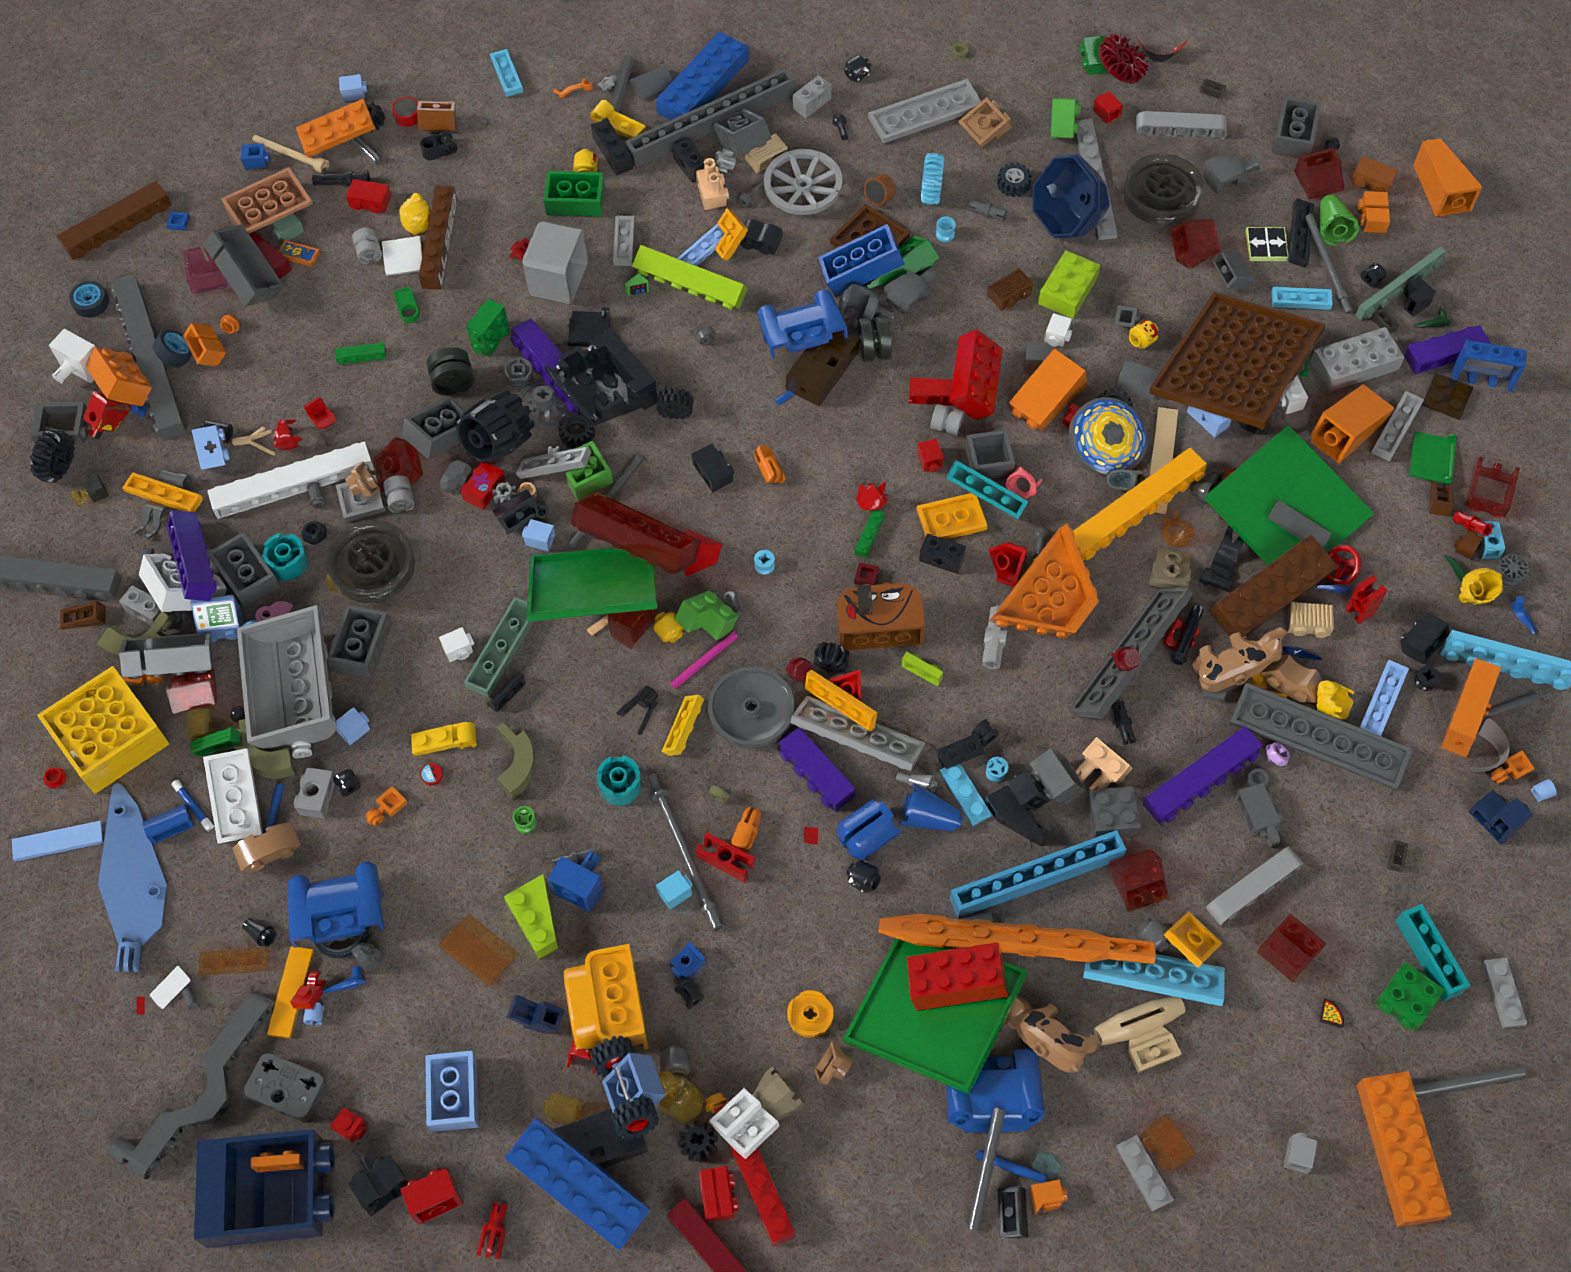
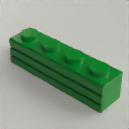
[335,342,386,365]
[854,510,886,559]
[190,727,241,756]

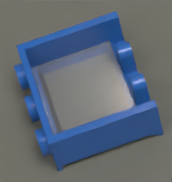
[1452,340,1527,392]

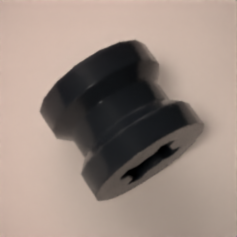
[1361,263,1386,287]
[1414,666,1440,691]
[971,719,999,747]
[333,769,361,796]

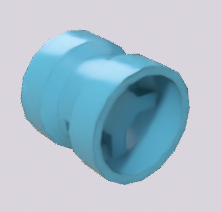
[936,217,956,242]

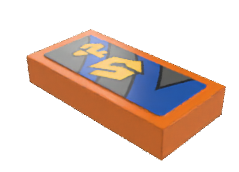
[279,240,320,267]

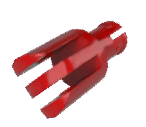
[476,1202,508,1260]

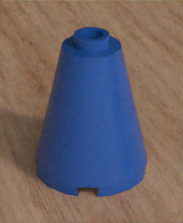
[899,783,963,832]

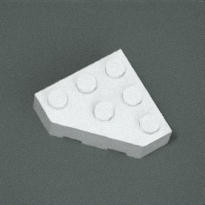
[139,554,227,612]

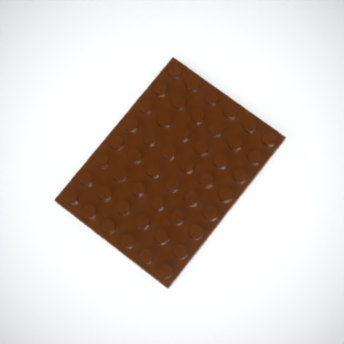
[1149,292,1325,429]

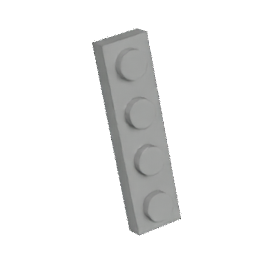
[1371,391,1424,462]
[516,447,591,479]

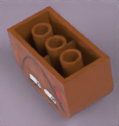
[837,582,925,651]

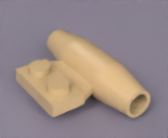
[1094,996,1185,1073]

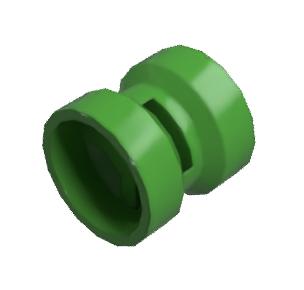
[513,806,537,834]

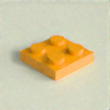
[1164,911,1222,968]

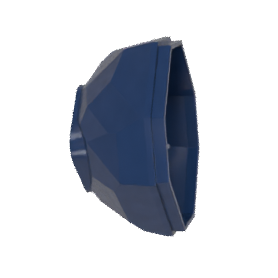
[1033,154,1110,238]

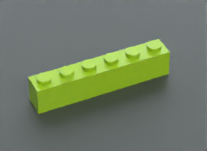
[632,245,748,310]

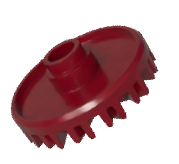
[1098,34,1149,84]

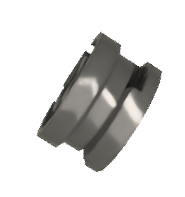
[504,358,533,388]
[1495,554,1529,587]

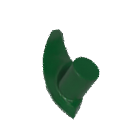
[1414,310,1452,327]
[1444,555,1467,582]

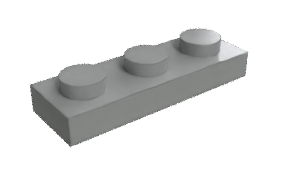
[613,216,635,266]
[1483,957,1527,1029]
[1116,1135,1174,1212]

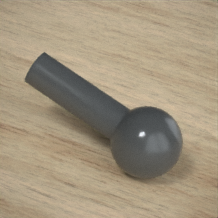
[1034,527,1050,558]
[181,971,197,1009]

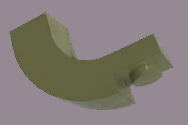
[97,612,174,655]
[234,719,296,778]
[496,722,536,800]

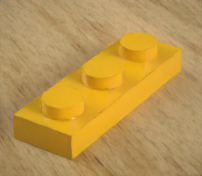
[662,695,704,756]

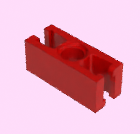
[909,377,954,406]
[1346,575,1388,624]
[695,832,755,883]

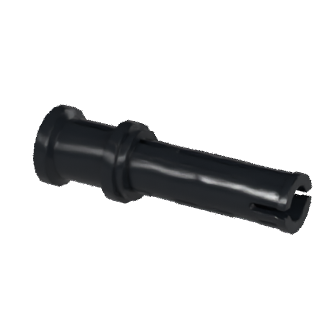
[312,170,371,187]

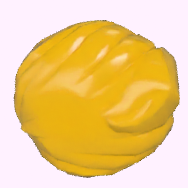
[400,193,431,236]
[1459,568,1503,605]
[1316,680,1354,721]

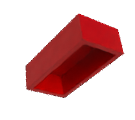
[949,329,1003,420]
[907,942,1008,1011]

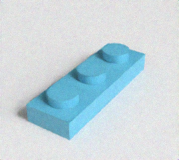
[490,49,523,97]
[1271,287,1332,310]
[939,764,991,826]

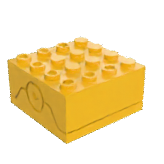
[37,666,170,794]

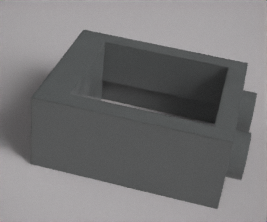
[30,402,89,445]

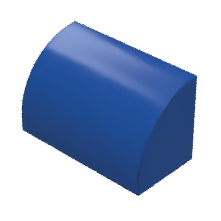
[143,804,194,844]

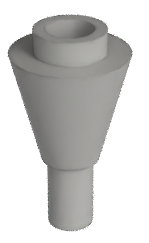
[896,772,937,793]

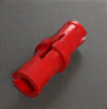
[1453,511,1493,537]

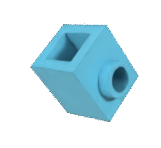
[656,870,693,910]

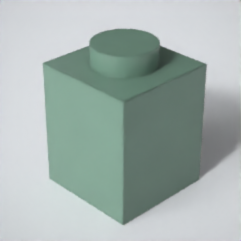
[272,213,304,241]

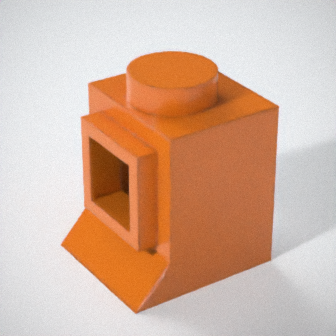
[1029,1180,1068,1216]

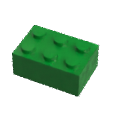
[544,171,605,217]

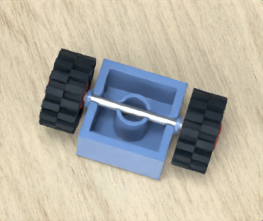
[590,1036,665,1139]

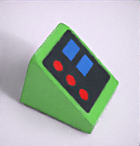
[625,274,649,296]

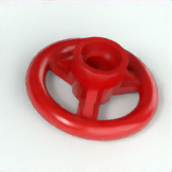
[1326,545,1362,585]

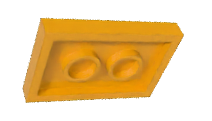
[916,493,988,540]

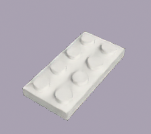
[203,748,263,844]

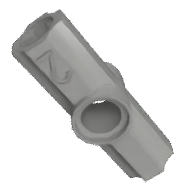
[982,605,1007,669]

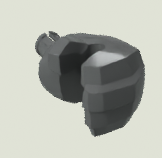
[1204,155,1260,194]
[884,267,938,315]
[838,284,895,329]

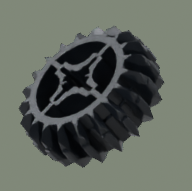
[29,429,75,483]

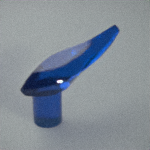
[1282,646,1322,661]

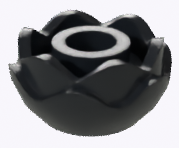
[301,521,327,545]

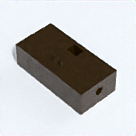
[786,330,860,407]

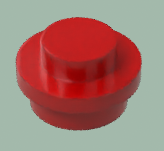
[43,767,66,789]

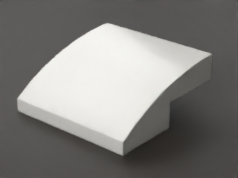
[382,236,423,276]
[710,1089,779,1159]

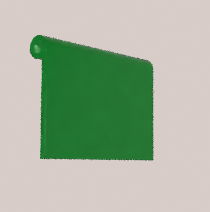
[1409,431,1457,484]

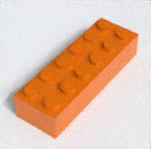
[1357,1071,1452,1228]

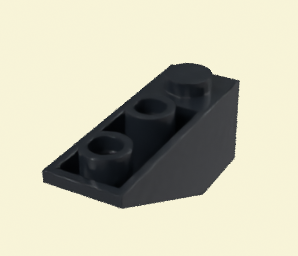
[985,785,1045,846]

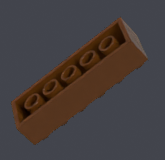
[1209,534,1338,637]

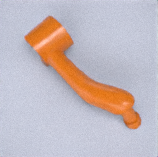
[553,78,593,98]

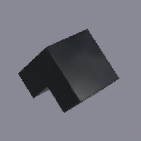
[1404,276,1436,317]

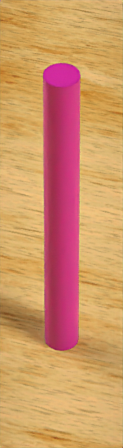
[670,631,738,689]

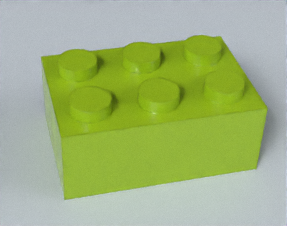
[1038,250,1100,319]

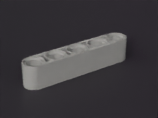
[1136,111,1227,139]
[1206,846,1304,926]

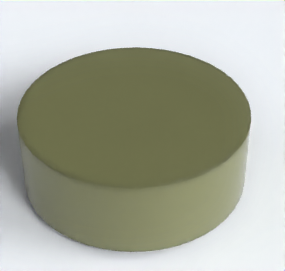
[951,42,969,59]
[708,785,731,804]

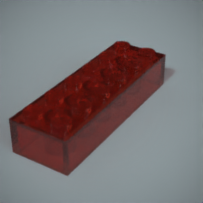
[570,492,701,574]

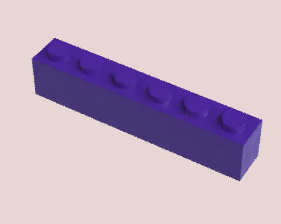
[510,319,581,415]
[167,510,217,601]
[1143,726,1263,824]

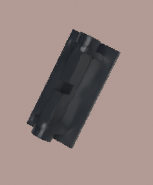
[937,733,985,769]

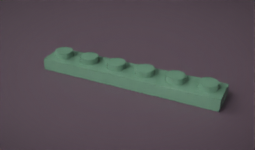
[1356,246,1446,321]

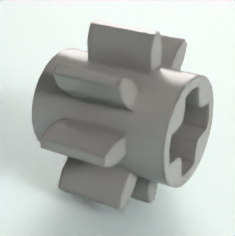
[714,148,736,173]
[492,481,517,505]

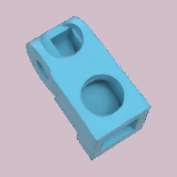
[1478,521,1505,559]

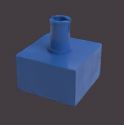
[547,851,604,913]

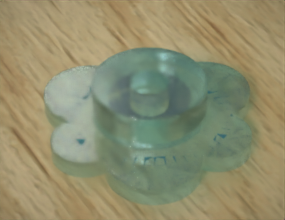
[1032,1152,1060,1179]

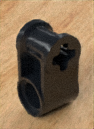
[420,131,458,161]

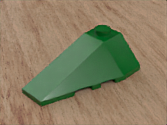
[863,235,939,289]

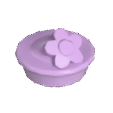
[1266,742,1290,766]

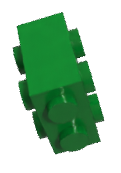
[466,299,510,356]
[1375,962,1445,1031]

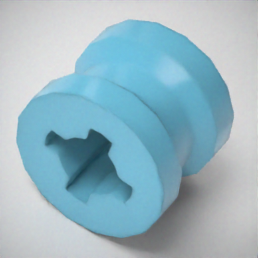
[754,550,775,575]
[986,757,1009,783]

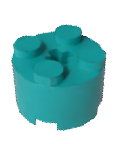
[262,533,309,581]
[597,755,642,806]

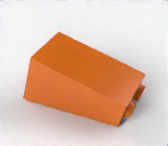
[1413,138,1482,217]
[1009,349,1088,431]
[1311,384,1394,464]

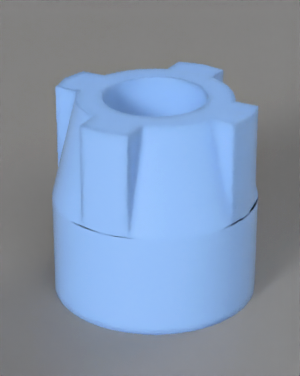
[1531,779,1557,802]
[303,1003,324,1025]

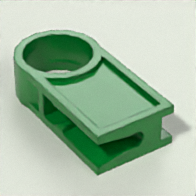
[393,286,419,323]

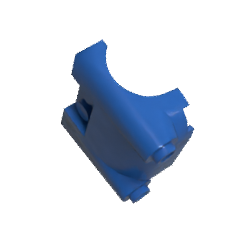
[757,290,848,358]
[288,862,385,948]
[946,1049,1045,1133]

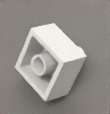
[49,329,95,383]

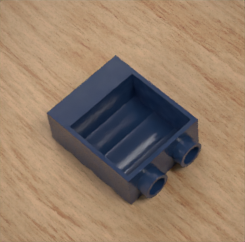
[194,1129,335,1248]

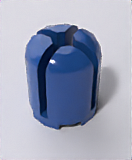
[837,797,901,860]

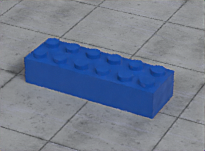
[656,31,749,120]
[504,1116,650,1251]

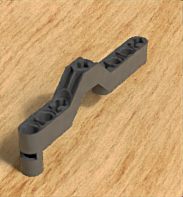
[107,990,275,1180]

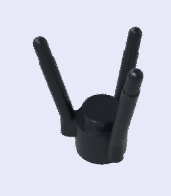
[616,685,658,735]

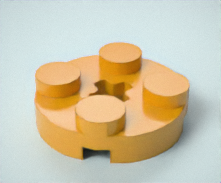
[787,990,834,1038]

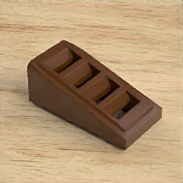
[1429,480,1454,517]
[60,600,106,629]

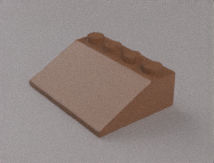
[221,167,313,234]

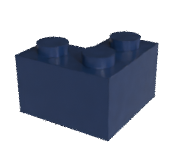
[1469,790,1533,845]

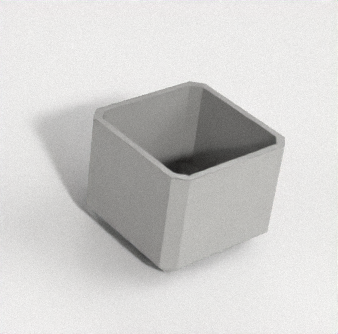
[522,221,588,304]

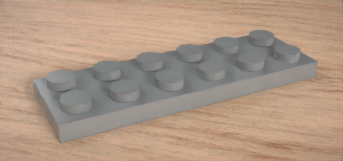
[868,79,981,144]
[790,696,926,771]

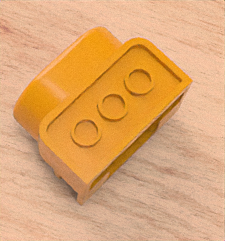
[564,944,649,1050]

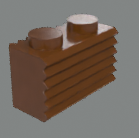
[987,268,1033,311]

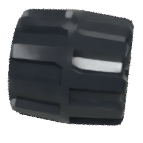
[456,391,535,463]

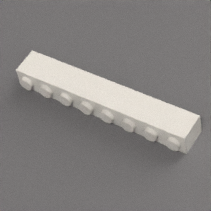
[207,441,374,519]

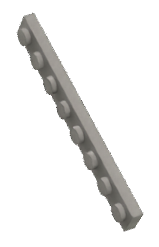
[1076,119,1118,240]

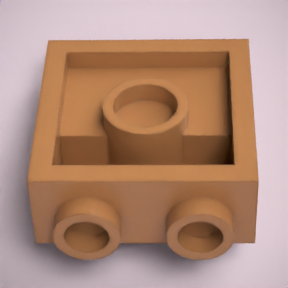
[958,97,1012,148]

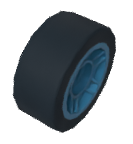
[69,281,109,318]
[153,329,192,367]

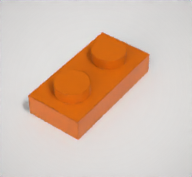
[251,1151,305,1172]

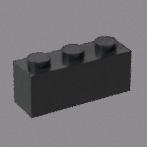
[591,118,633,176]

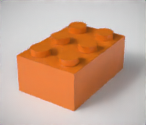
[85,347,152,407]

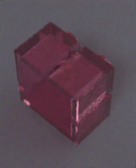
[183,247,231,294]

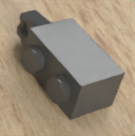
[1235,783,1281,848]

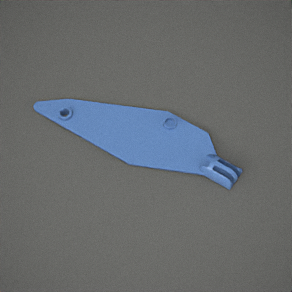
[98,783,167,972]

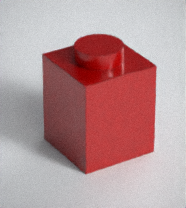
[1093,91,1123,124]
[917,438,944,473]

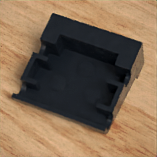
[544,328,657,426]

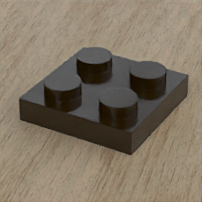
[1421,373,1474,420]

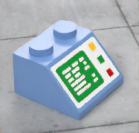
[191,595,244,642]

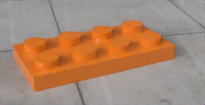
[296,99,376,158]

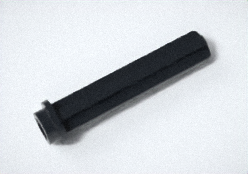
[1171,604,1204,665]

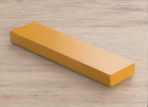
[122,472,203,512]
[805,670,878,731]
[267,946,314,1039]

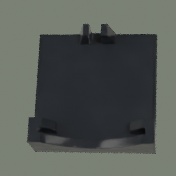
[567,307,611,346]

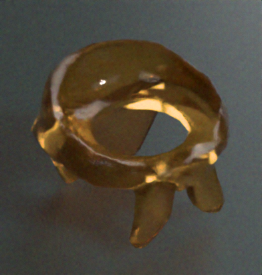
[1161,511,1195,548]

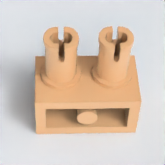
[696,158,729,210]
[1076,737,1133,790]

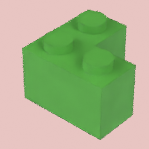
[1051,98,1081,138]
[566,441,613,501]
[674,590,739,640]

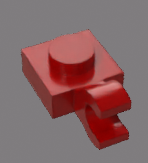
[290,971,325,1009]

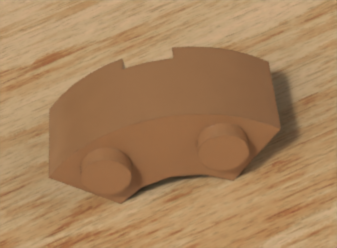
[1261,655,1322,703]
[232,822,301,872]

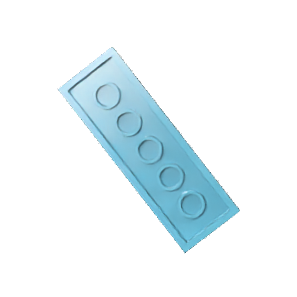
[1440,630,1571,690]
[1083,954,1225,1006]

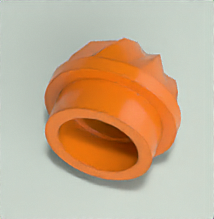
[220,314,240,334]

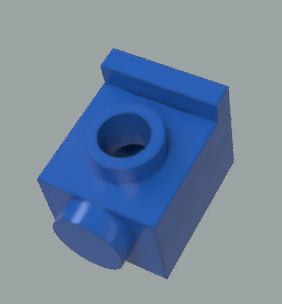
[241,143,271,170]
[669,942,706,980]

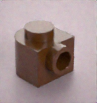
[1454,530,1483,560]

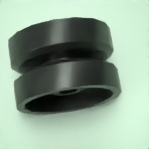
[858,316,892,362]
[426,347,475,396]

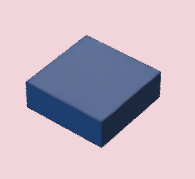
[166,212,190,231]

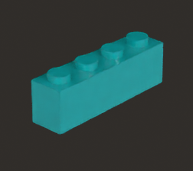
[945,460,1029,519]
[1395,904,1471,1002]

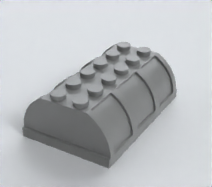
[237,605,336,751]

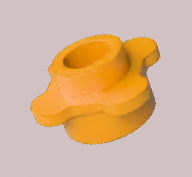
[705,1093,728,1114]

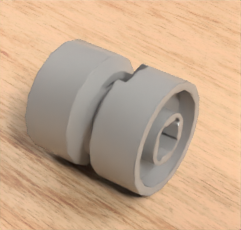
[352,228,382,264]
[930,404,964,436]
[383,475,415,513]

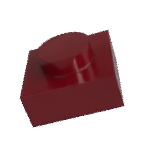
[854,562,879,585]

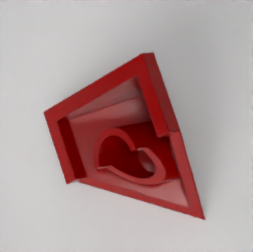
[680,529,723,577]
[988,542,1028,587]
[829,669,861,701]

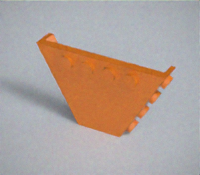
[988,523,1099,639]

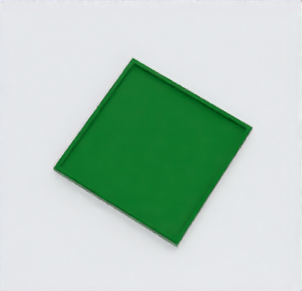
[1204,425,1374,566]
[527,543,657,622]
[842,938,1028,1095]

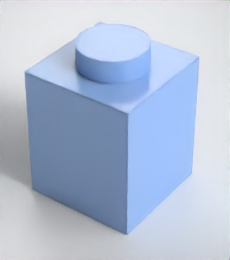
[339,74,368,102]
[522,519,556,551]
[336,708,370,745]

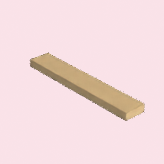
[1150,407,1178,514]

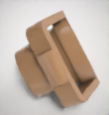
[345,461,380,498]
[814,1041,853,1085]

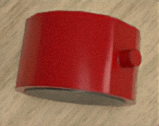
[392,97,418,127]

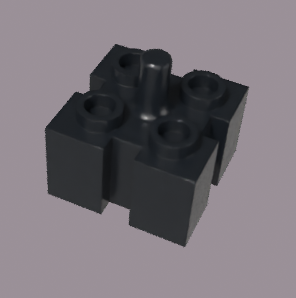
[348,1155,408,1217]

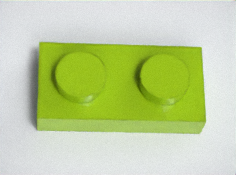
[902,652,943,687]

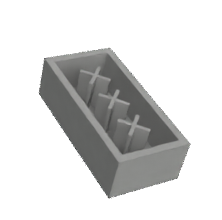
[1310,327,1404,393]

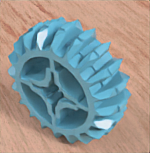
[921,153,944,205]

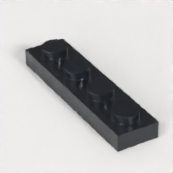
[1288,198,1314,268]

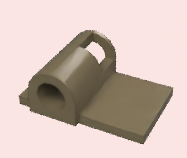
[1149,547,1191,588]

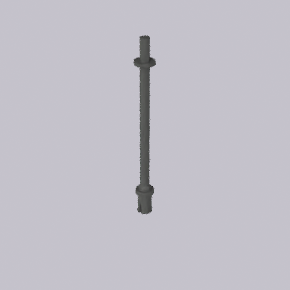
[648,773,725,932]

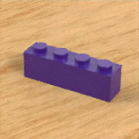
[1404,325,1491,374]
[779,727,855,812]

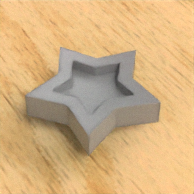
[597,75,617,91]

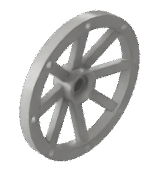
[764,149,842,215]

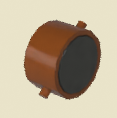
[864,174,896,206]

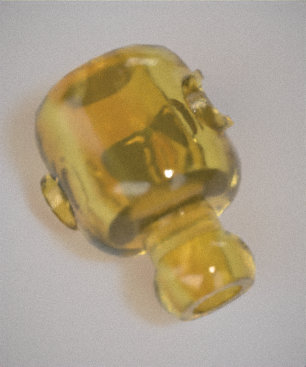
[658,1071,704,1123]

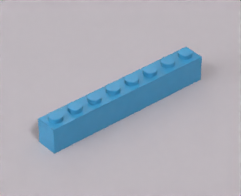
[949,830,1126,919]

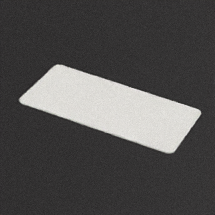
[150,966,190,1009]

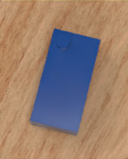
[818,224,905,298]

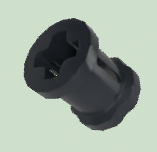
[674,978,704,1009]

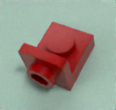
[509,237,530,261]
[329,1107,367,1143]

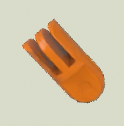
[754,445,786,483]
[731,807,761,853]

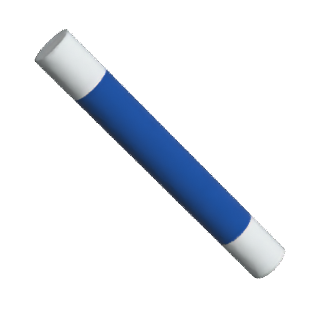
[171,779,215,832]

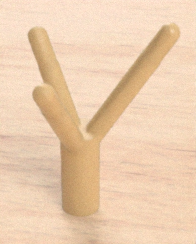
[232,427,276,455]

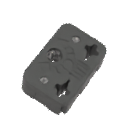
[244,1053,327,1123]

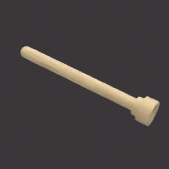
[252,135,329,174]

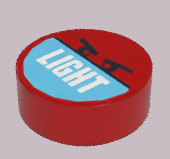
[420,763,443,786]

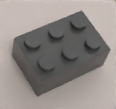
[1272,96,1321,160]
[711,108,772,155]
[401,396,466,459]
[208,532,280,608]
[326,604,392,679]

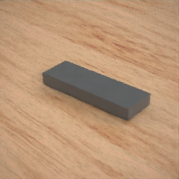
[1267,500,1331,548]

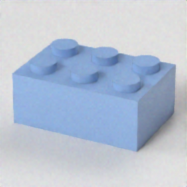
[426,1051,479,1132]

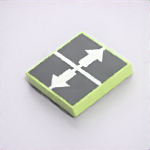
[1246,227,1288,261]

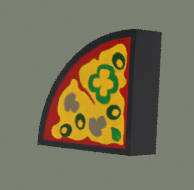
[1319,999,1344,1028]

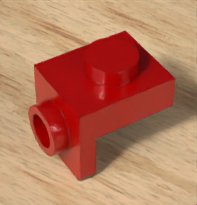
[303,397,337,430]

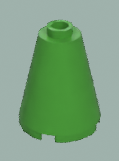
[1320,195,1359,245]

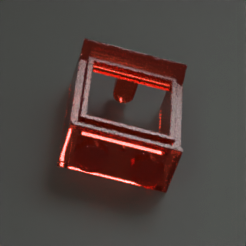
[1464,456,1520,518]

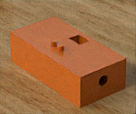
[1441,658,1501,758]

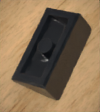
[486,673,526,712]
[997,1186,1028,1238]

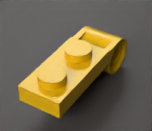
[590,100,646,139]
[411,722,477,756]

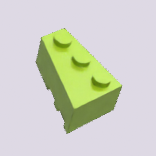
[503,874,559,959]

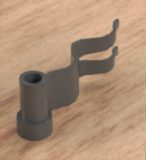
[131,469,192,540]

